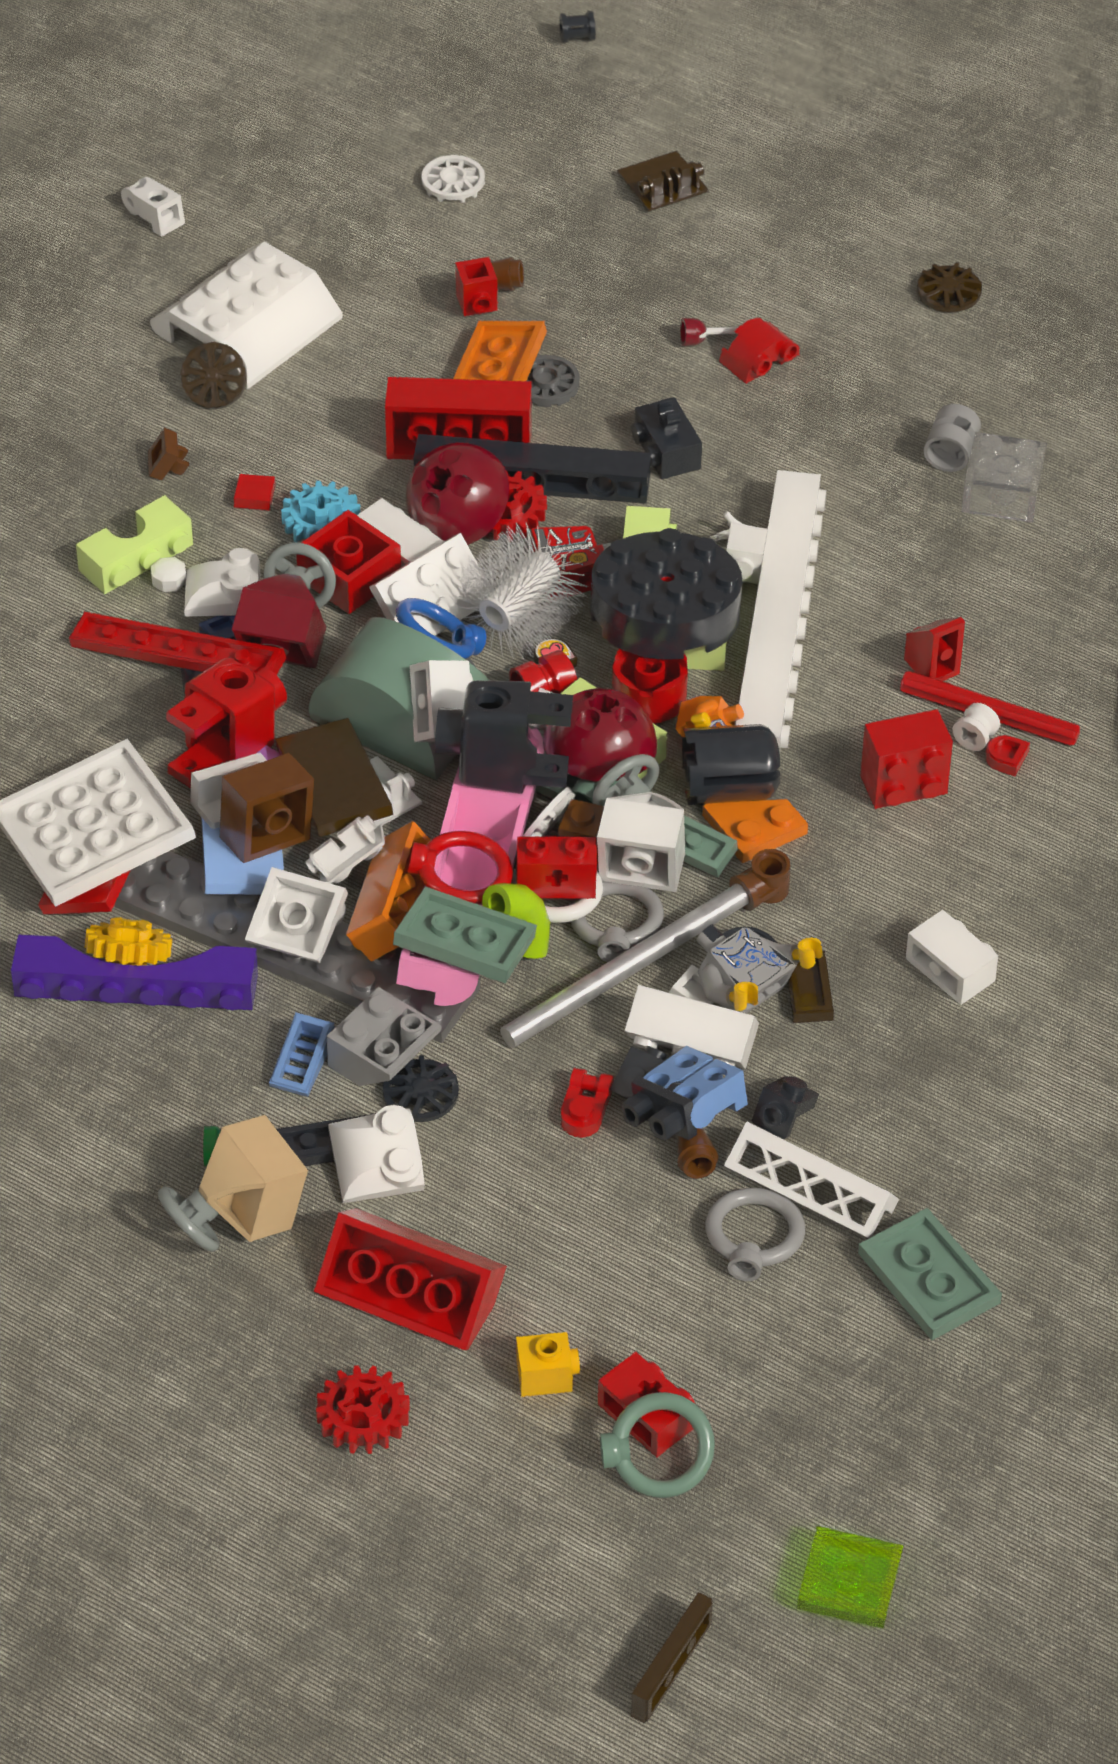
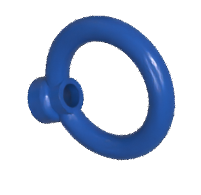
[396,598,486,659]

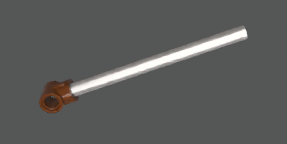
[500,849,791,1048]

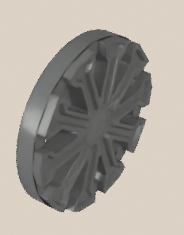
[526,355,580,407]

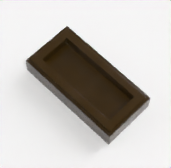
[788,951,834,1023]

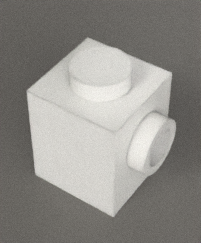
[726,523,767,584]

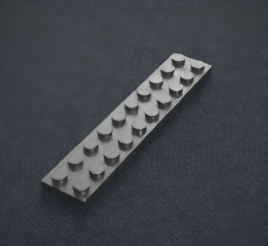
[114,851,480,1043]

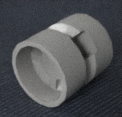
[923,404,981,472]

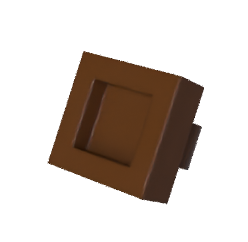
[148,428,189,481]

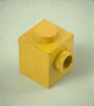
[516,1332,580,1397]

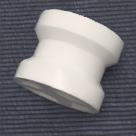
[952,703,1000,751]

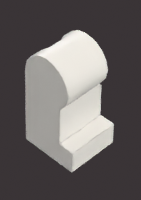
[121,177,185,237]

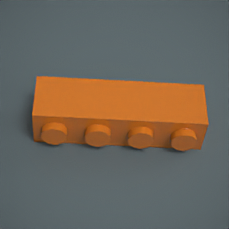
[346,821,431,962]

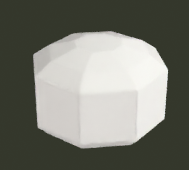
[151,557,186,592]

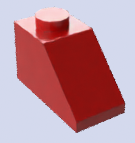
[904,617,965,681]

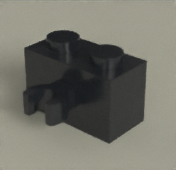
[631,397,702,480]

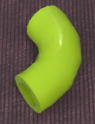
[482,883,550,959]

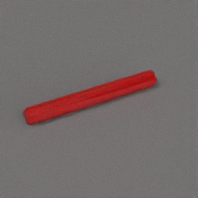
[900,671,1080,746]

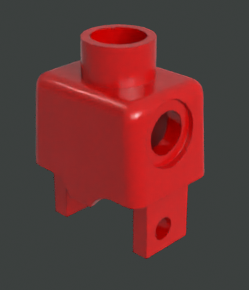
[166,657,287,788]

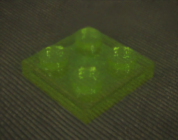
[797,1526,904,1629]

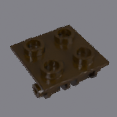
[617,150,709,212]

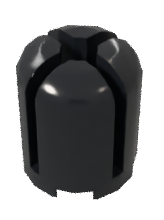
[682,724,781,805]

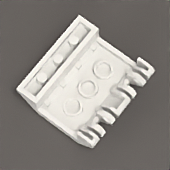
[150,241,343,389]

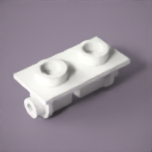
[305,815,385,884]

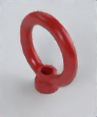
[408,831,513,905]

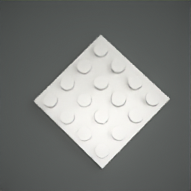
[0,739,196,907]

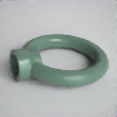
[600,1392,715,1498]

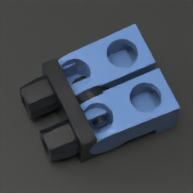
[622,1046,748,1141]

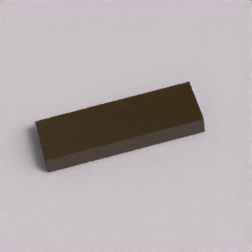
[631,1592,713,1724]

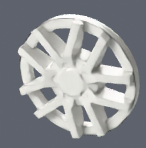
[422,155,485,203]
[523,787,576,837]

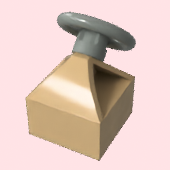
[158,1115,308,1252]

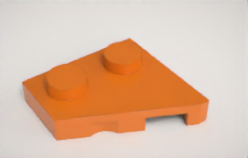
[702,799,808,864]

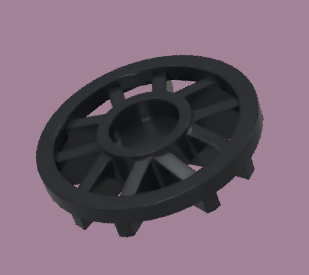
[383,1055,459,1122]

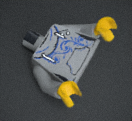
[696,924,823,1014]

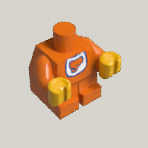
[675,696,744,737]

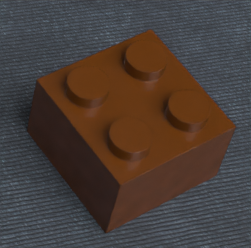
[219,753,314,863]

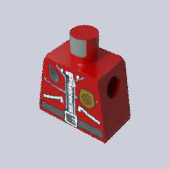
[531,526,611,602]

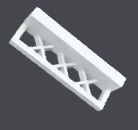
[724,1122,899,1239]

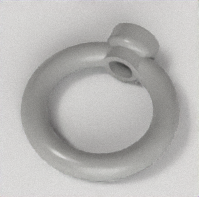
[570,881,664,962]
[705,1188,805,1281]

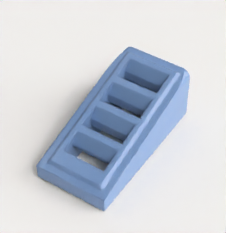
[269,1012,335,1097]

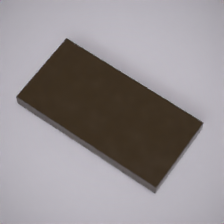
[275,718,394,837]

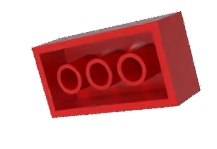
[385,377,532,460]

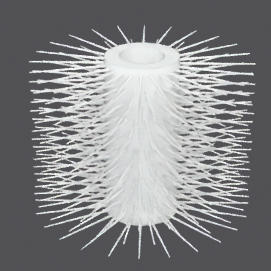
[452,523,588,659]

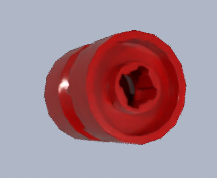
[509,650,577,694]

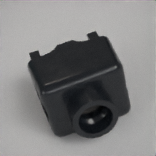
[435,680,573,794]

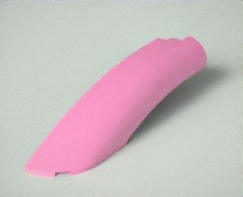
[396,727,544,1006]

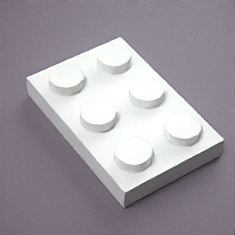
[369,533,491,636]

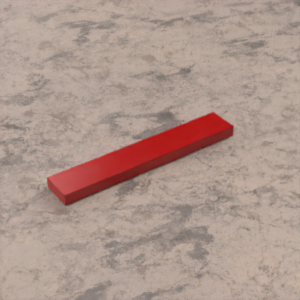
[69,611,287,675]

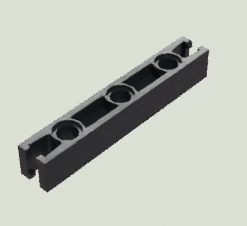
[413,434,651,504]

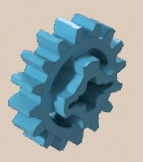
[281,481,360,542]

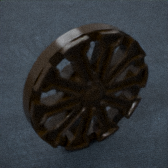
[180,342,248,409]

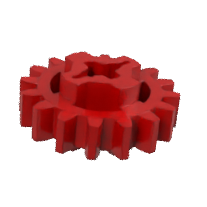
[491,470,547,542]
[316,1365,410,1454]

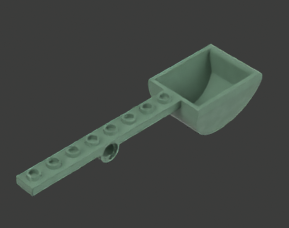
[309,617,738,878]

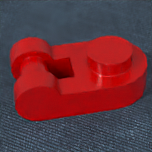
[561,1067,614,1138]

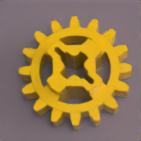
[84,917,172,966]

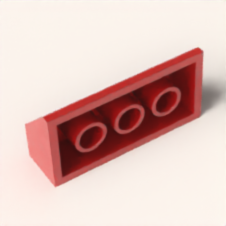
[314,1208,507,1351]

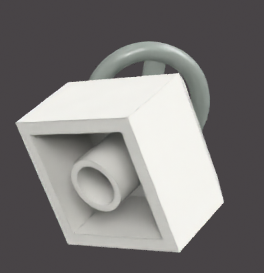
[592,754,685,892]

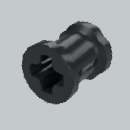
[559,11,596,43]

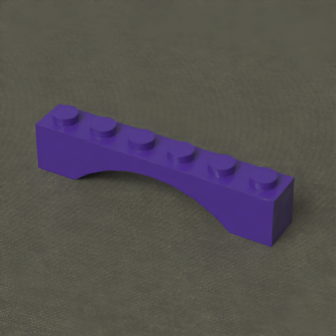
[11,934,258,1010]

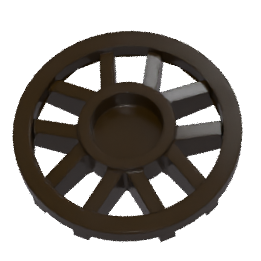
[917,262,982,312]

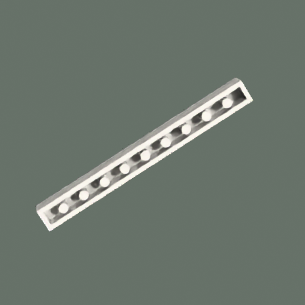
[736,470,826,751]

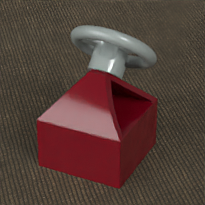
[232,543,336,669]

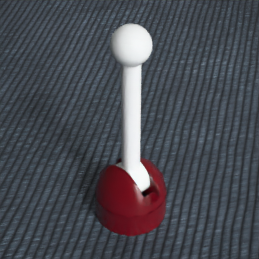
[680,318,738,346]

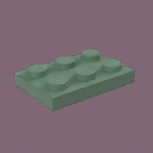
[393,887,537,983]
[858,1208,1002,1340]

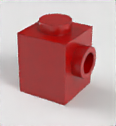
[455,257,498,316]

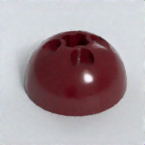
[406,442,509,545]
[543,688,657,781]

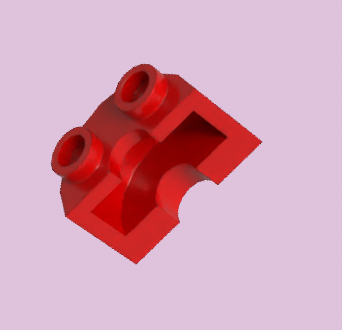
[719,317,800,384]

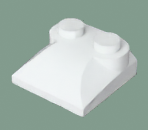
[184,548,260,617]
[245,867,348,963]
[328,1105,425,1203]

